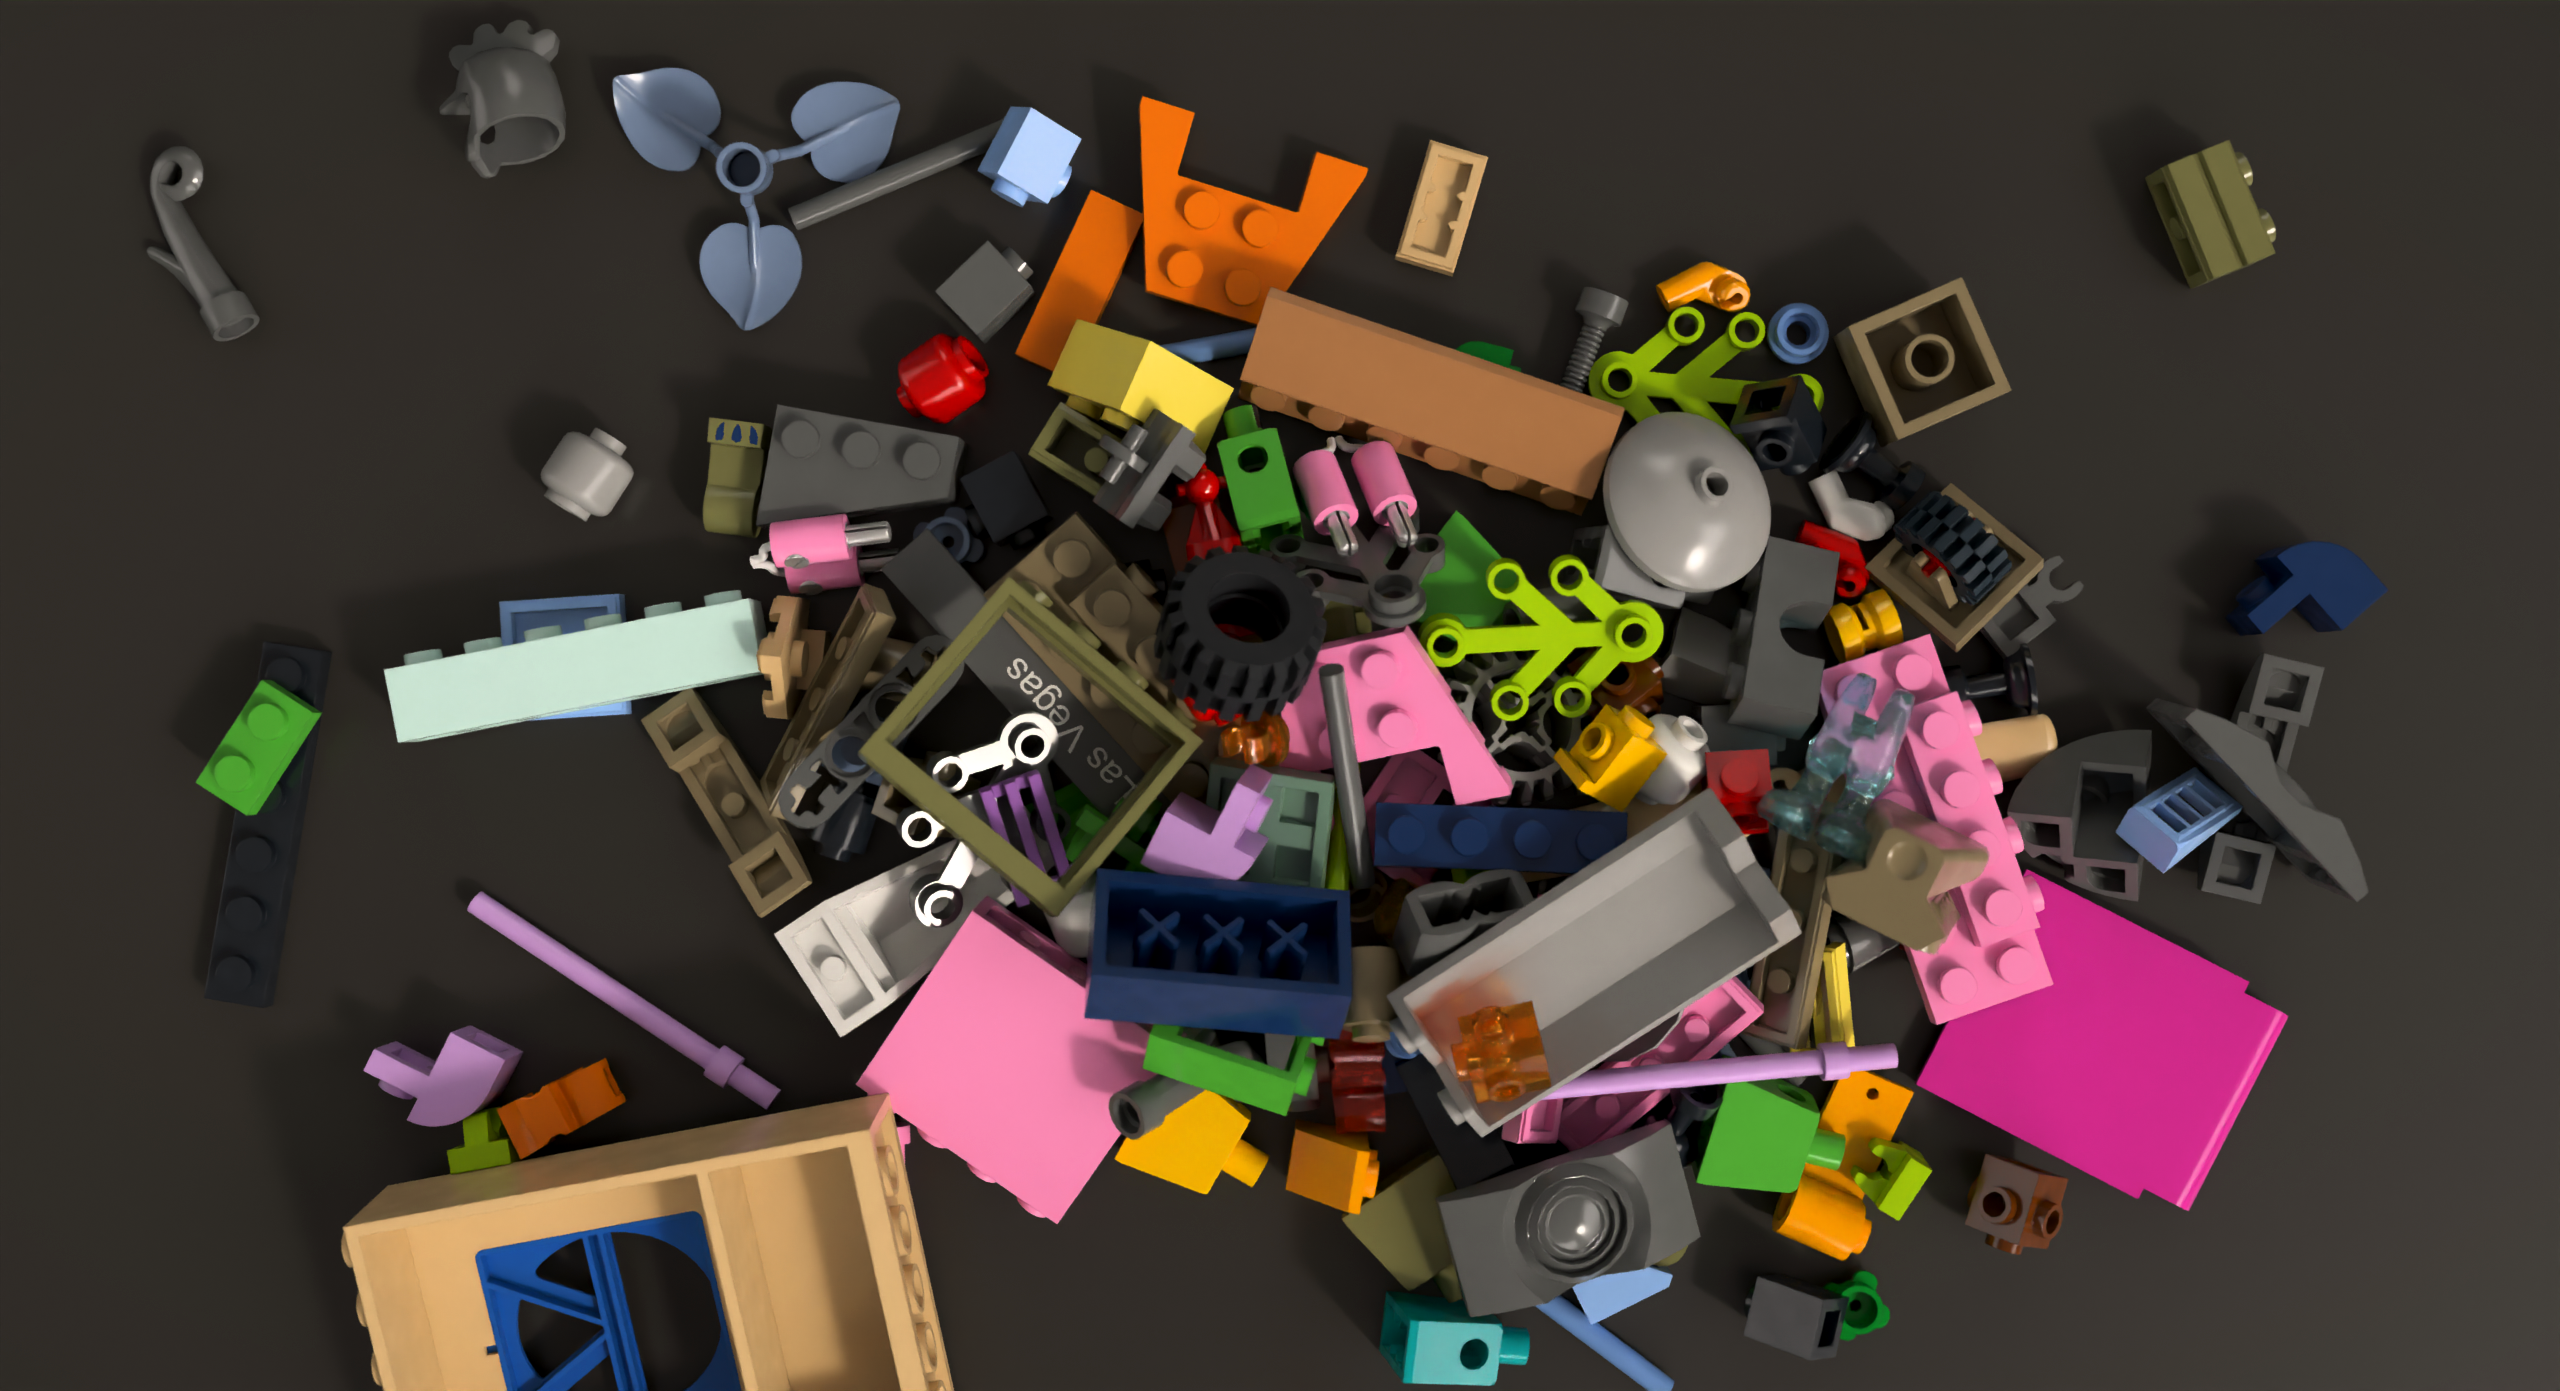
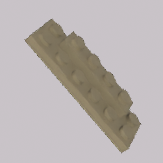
[983,511,1281,804]

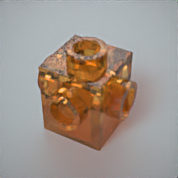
[1450,1000,1552,1104]

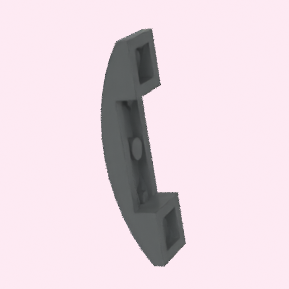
[2197,653,2325,904]

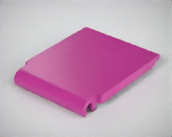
[1914,869,2289,1211]

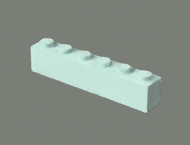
[384,590,767,742]

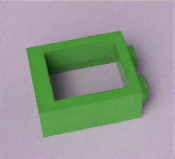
[1142,1024,1325,1116]

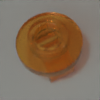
[1221,710,1290,767]

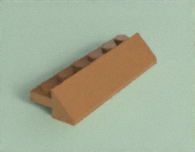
[1238,287,1625,516]

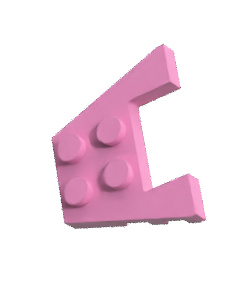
[1279,625,1513,831]

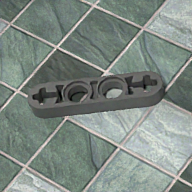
[778,635,965,829]

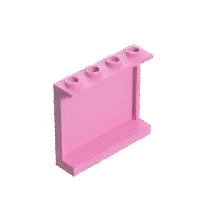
[856,896,1188,1224]

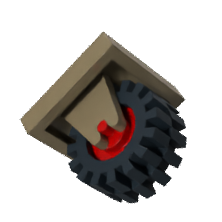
[1865,483,2044,653]

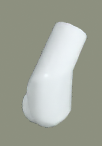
[1808,470,1894,541]

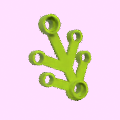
[1588,307,1824,457]
[1418,554,1664,721]

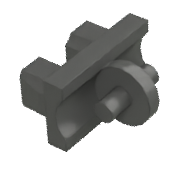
[1092,408,1206,531]

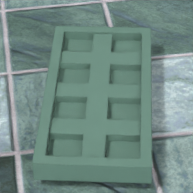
[1206,756,1336,888]

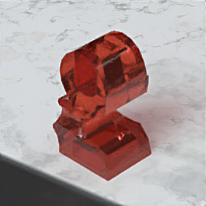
[1327,1030,1386,1135]

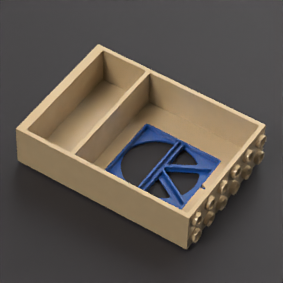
[341,1093,954,1391]

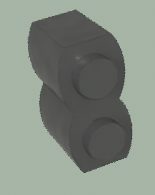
[1392,869,1534,977]

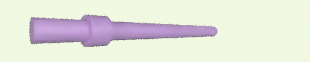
[467,891,781,1110]
[1542,1041,1898,1100]

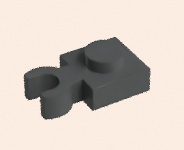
[1980,555,2084,660]

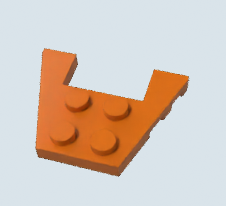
[1138,96,1368,327]

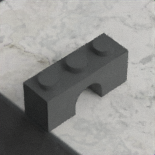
[1722,536,1840,740]

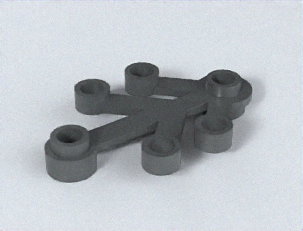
[1269,483,1446,628]
[896,711,1071,928]

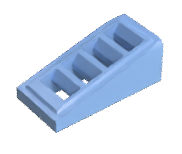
[2115,767,2243,873]

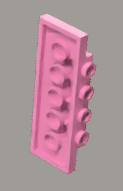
[1819,634,2054,1025]

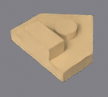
[756,595,831,719]

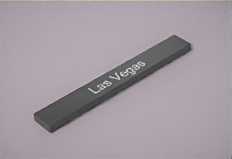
[881,528,1172,845]

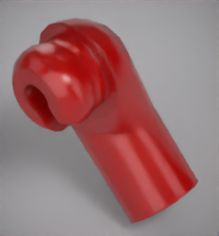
[1794,519,1870,599]

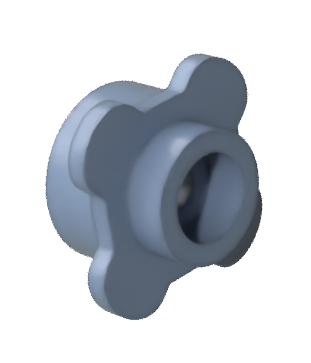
[913,507,984,564]

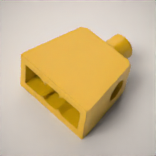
[1114,1090,1270,1194]

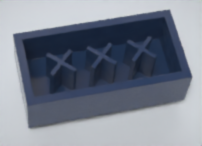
[1084,868,1352,1039]

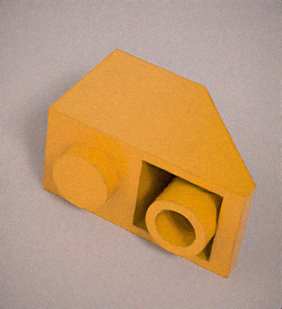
[1286,1119,1380,1215]

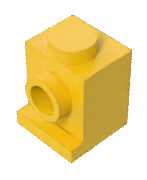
[1553,704,1667,812]

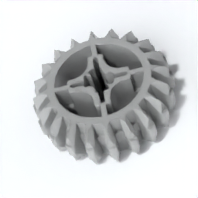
[1437,650,1592,808]

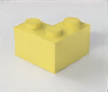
[1048,319,1234,454]

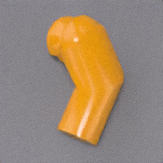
[1656,262,1750,313]

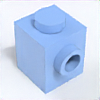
[977,106,1081,207]

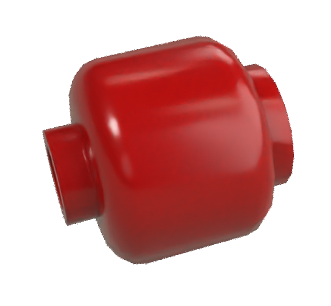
[896,333,989,424]

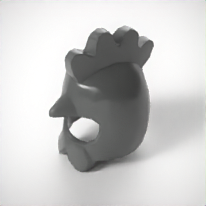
[439,20,566,179]

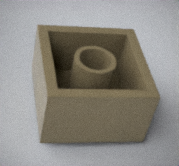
[1833,277,2012,448]

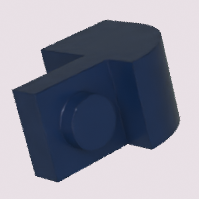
[2225,541,2388,636]

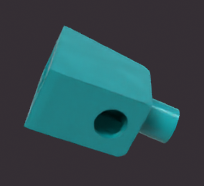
[1379,1291,1530,1386]

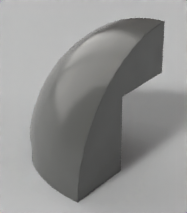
[2007,730,2152,902]

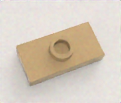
[1395,140,1488,277]

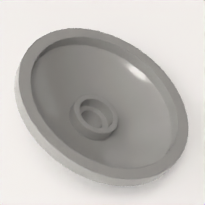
[1603,412,1771,593]

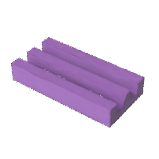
[978,769,1069,908]

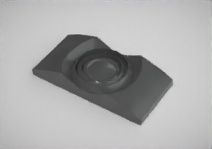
[2146,698,2369,902]
[1435,1119,1701,1317]

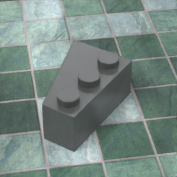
[756,405,968,530]

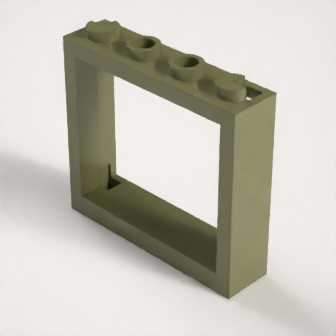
[857,577,1203,917]

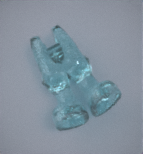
[1756,673,1915,862]

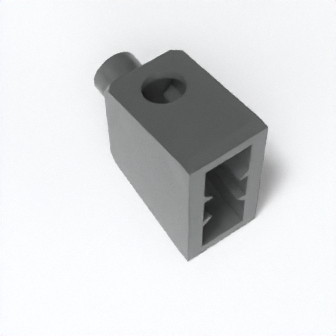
[1562,525,1714,609]

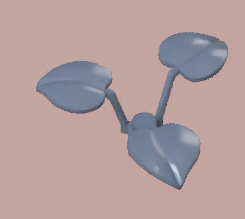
[613,68,901,330]

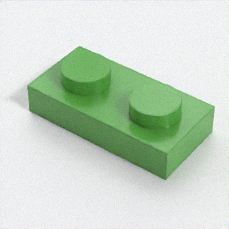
[195,680,322,816]

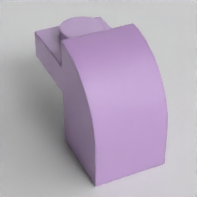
[1140,763,1273,881]
[363,1025,524,1126]

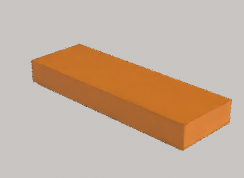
[1015,190,1143,373]

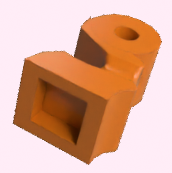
[496,1058,627,1159]

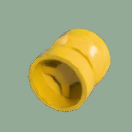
[1823,589,1904,663]

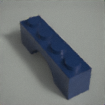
[1374,802,1628,875]

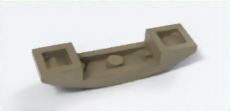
[641,688,813,918]

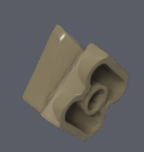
[1822,798,1990,954]

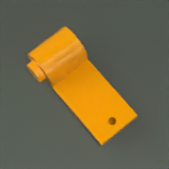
[1772,1070,1914,1261]

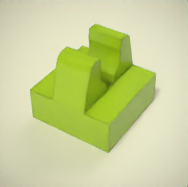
[447,1106,529,1175]
[1850,1138,1932,1221]

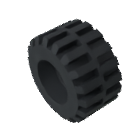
[1154,545,1327,722]

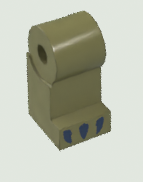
[703,417,773,538]

